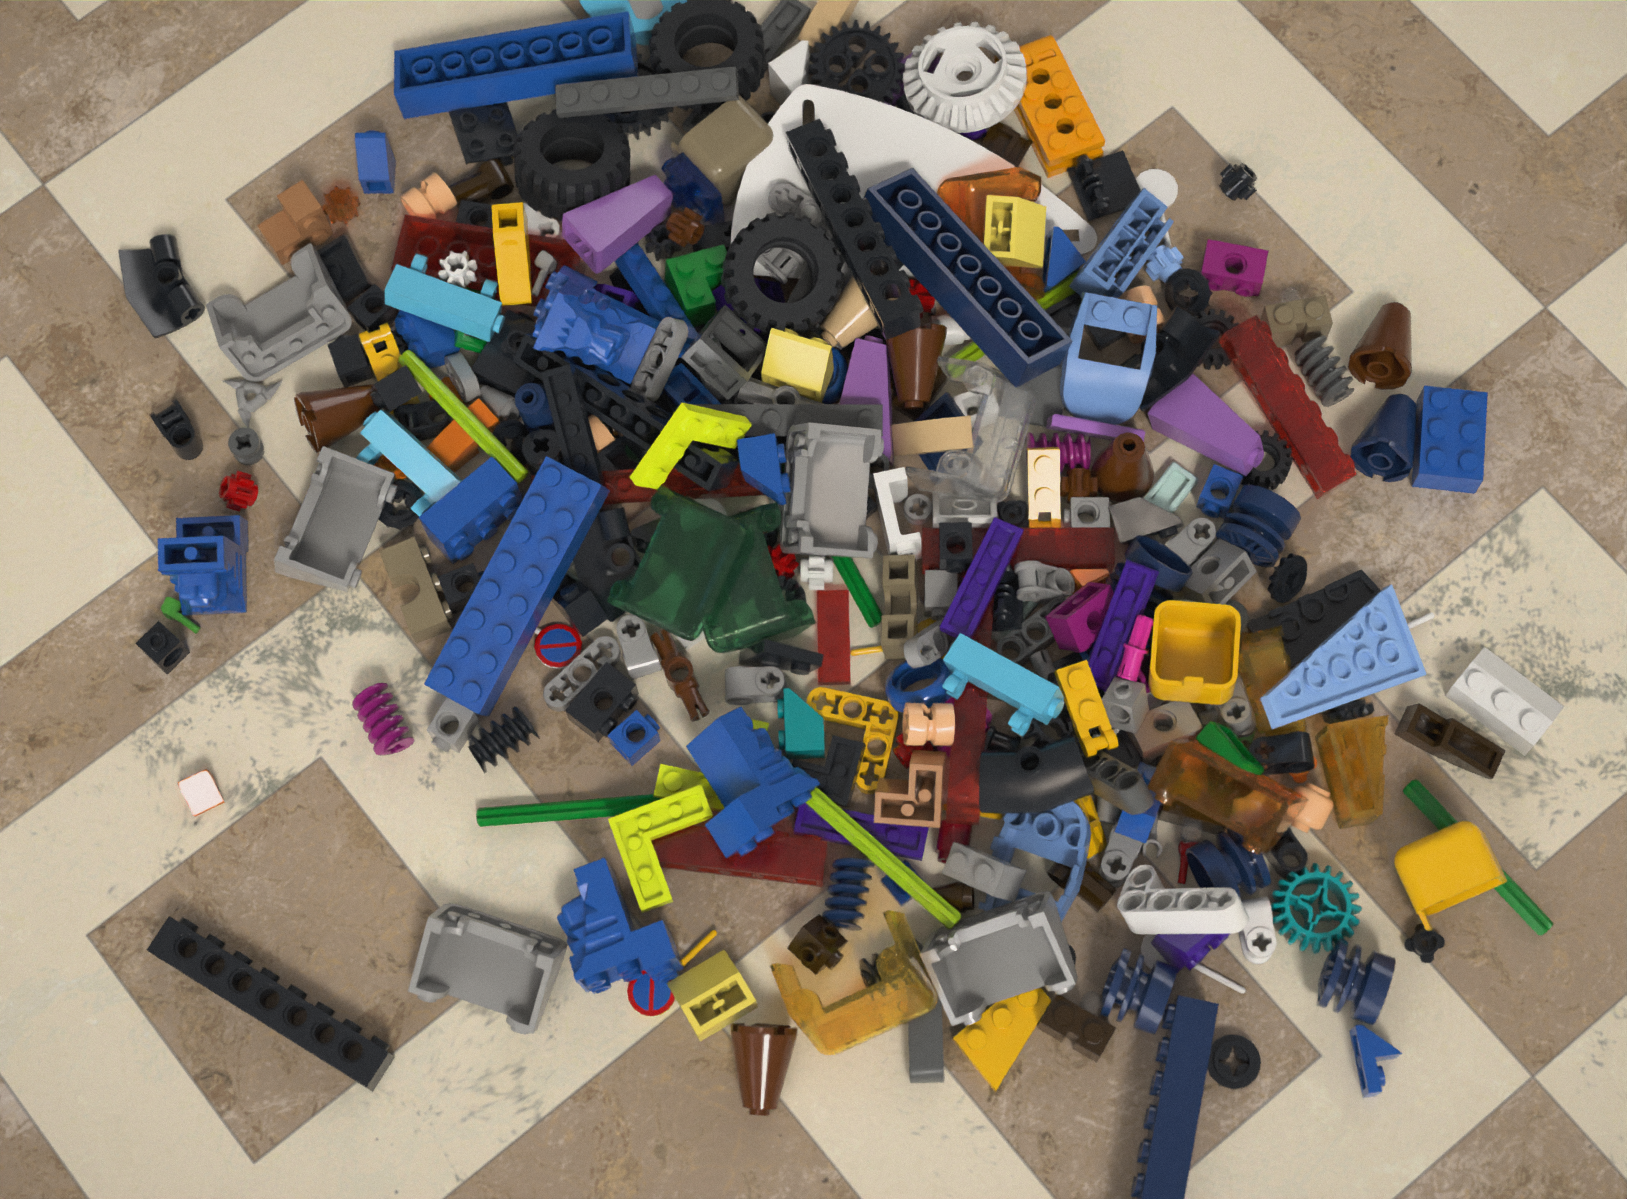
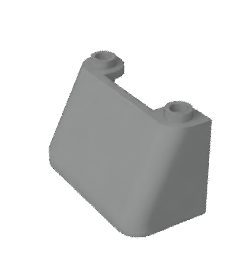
[206,243,352,382]
[780,422,884,558]
[274,446,398,592]
[920,891,1078,1026]
[408,904,568,1034]

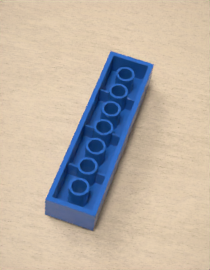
[394,11,638,119]
[424,456,610,717]

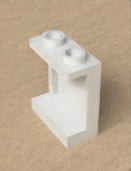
[873,467,922,561]

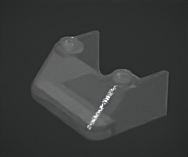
[905,356,1036,503]

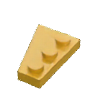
[952,987,1052,1092]

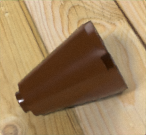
[1348,302,1412,390]
[886,323,947,409]
[294,384,382,453]
[1091,432,1154,503]
[730,1023,798,1116]

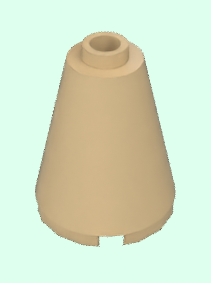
[820,275,898,348]

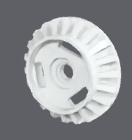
[903,22,1027,133]

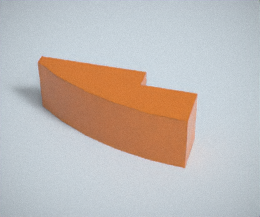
[427,398,500,473]

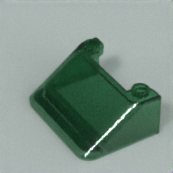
[607,485,746,641]
[677,502,816,654]

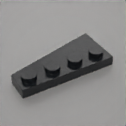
[1246,569,1381,674]

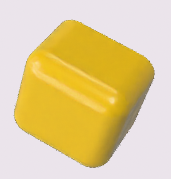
[1148,600,1241,705]
[1394,821,1507,931]

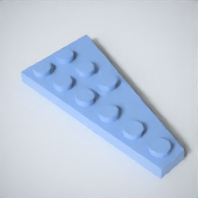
[1260,584,1427,729]

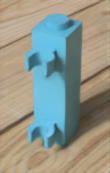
[385,253,505,342]
[356,410,463,516]
[942,633,1064,737]

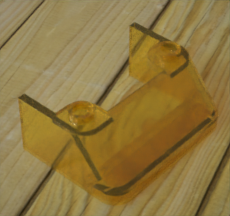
[770,910,938,1055]

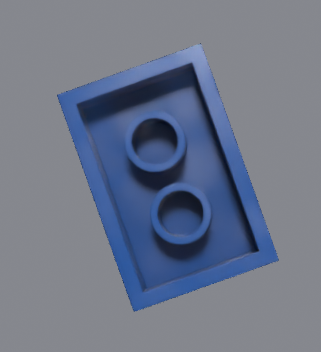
[1412,386,1488,494]
[419,457,523,564]

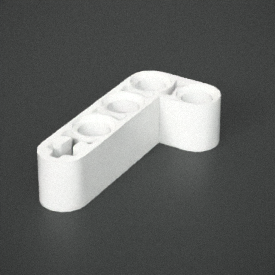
[1117,864,1249,934]

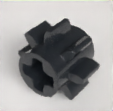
[1219,163,1257,201]
[645,225,682,261]

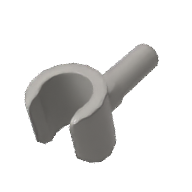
[531,251,557,296]
[1197,704,1218,729]
[1141,814,1162,858]

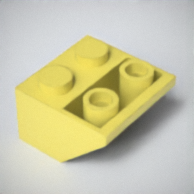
[982,195,1046,268]
[761,328,834,403]
[667,950,758,1042]

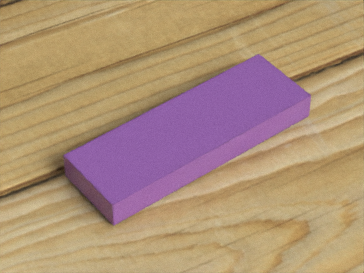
[1046,414,1145,442]

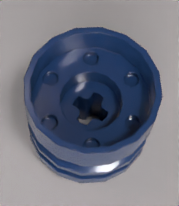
[1216,485,1301,568]
[1106,535,1193,619]
[1185,823,1271,899]
[1316,938,1396,1025]
[1100,948,1178,1035]

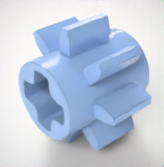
[1145,245,1184,283]

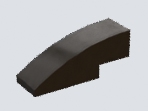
[1394,703,1506,779]

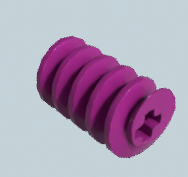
[1026,432,1091,473]
[352,683,415,756]

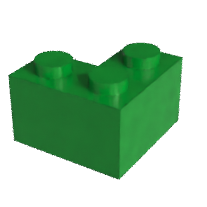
[664,244,727,327]

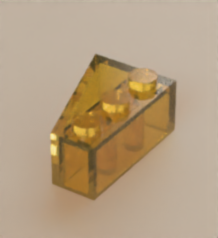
[1238,625,1307,736]
[1315,715,1388,829]

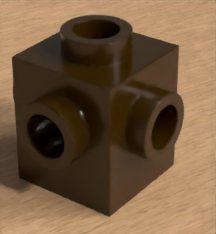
[787,914,848,975]

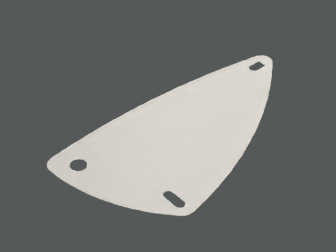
[731,84,1097,278]

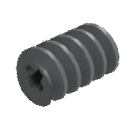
[1294,335,1355,407]

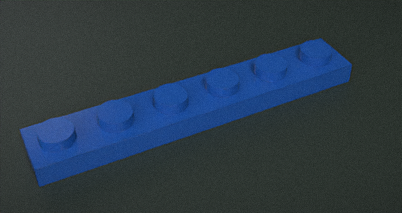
[614,242,698,358]

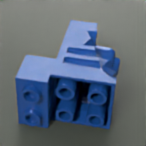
[532,265,660,384]
[158,515,249,616]
[686,707,820,858]
[557,858,684,994]

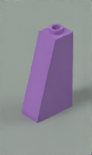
[562,175,673,274]
[839,336,894,466]
[1148,374,1264,476]

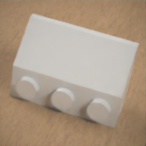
[1445,647,1564,756]

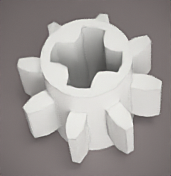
[438,251,478,289]
[801,555,833,590]

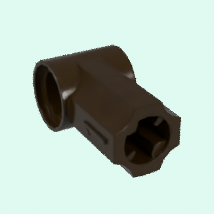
[449,159,514,208]
[1047,861,1116,913]

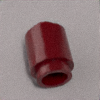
[935,815,973,864]

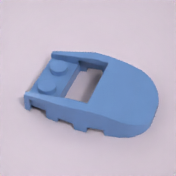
[1060,292,1157,425]
[978,801,1091,922]

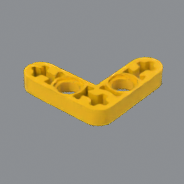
[807,687,898,794]

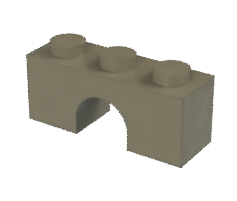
[379,537,454,644]
[881,555,919,659]

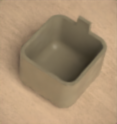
[670,95,773,205]

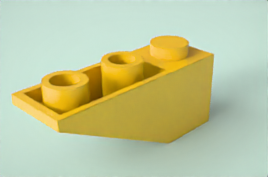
[492,202,532,306]

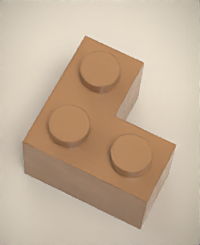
[257,180,333,266]
[874,750,946,828]

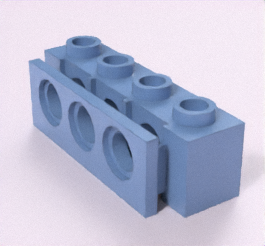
[1069,188,1174,298]

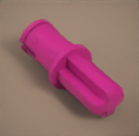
[1117,615,1154,682]

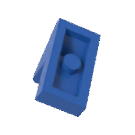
[1350,1025,1402,1098]

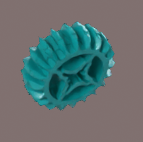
[1271,863,1362,954]

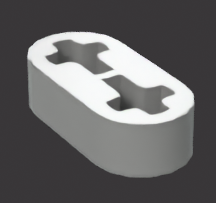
[444,352,481,403]

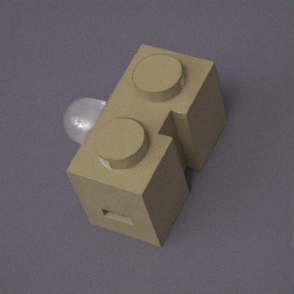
[1260,286,1333,349]

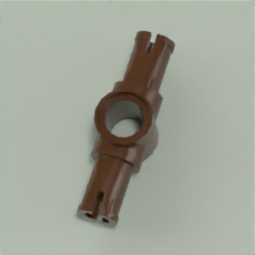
[650,628,710,722]

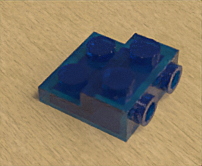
[661,152,725,225]

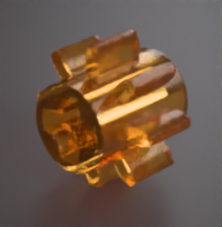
[321,186,361,225]

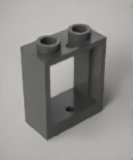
[681,305,767,400]

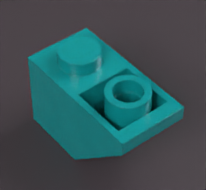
[778,688,825,760]

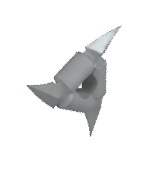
[222,379,282,428]

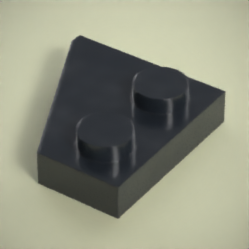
[739,639,824,675]

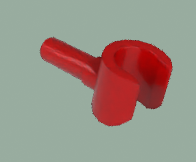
[1177,838,1198,884]

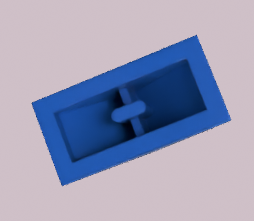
[1040,226,1086,294]

